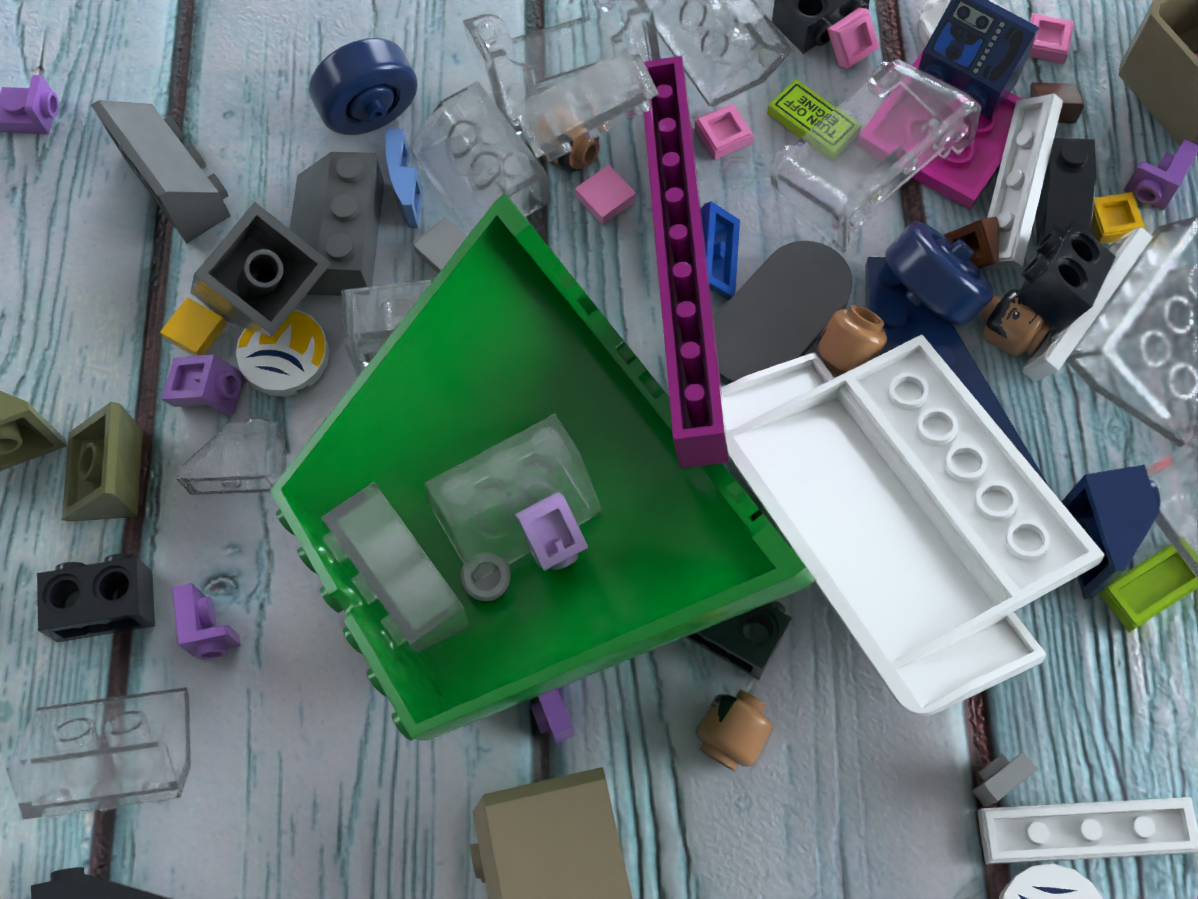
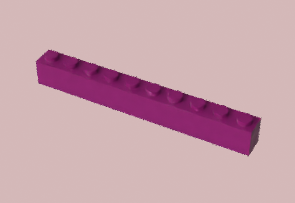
[639,56,730,468]

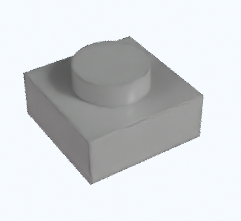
[972,752,1038,808]

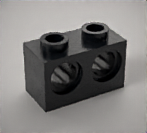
[772,0,870,54]
[1016,221,1116,333]
[37,554,155,643]
[685,601,792,680]

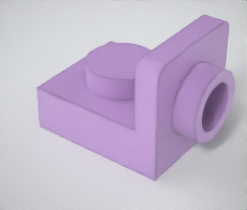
[515,492,588,571]

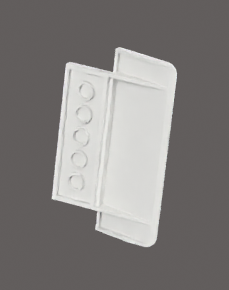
[721,335,1105,716]

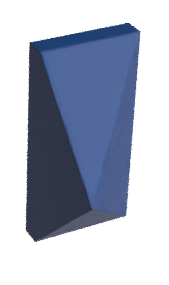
[701,201,740,300]

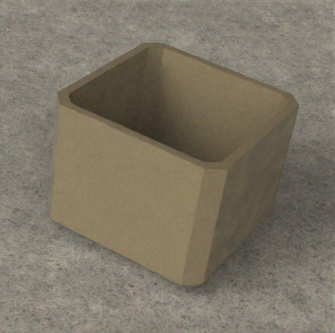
[1118,0,1198,156]
[470,767,632,899]

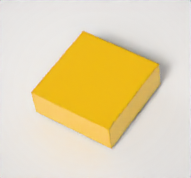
[1091,192,1146,244]
[160,297,227,356]

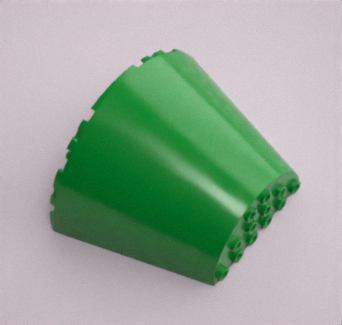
[270,193,816,741]

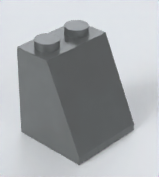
[190,202,331,337]

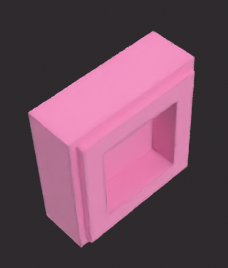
[827,7,879,69]
[1028,13,1074,64]
[695,103,753,160]
[575,164,636,225]

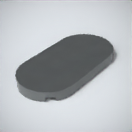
[713,241,853,385]

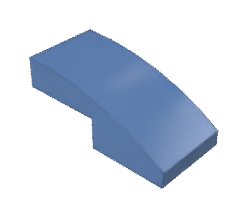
[385,128,423,228]

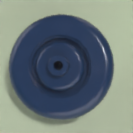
[309,38,418,135]
[885,222,994,326]

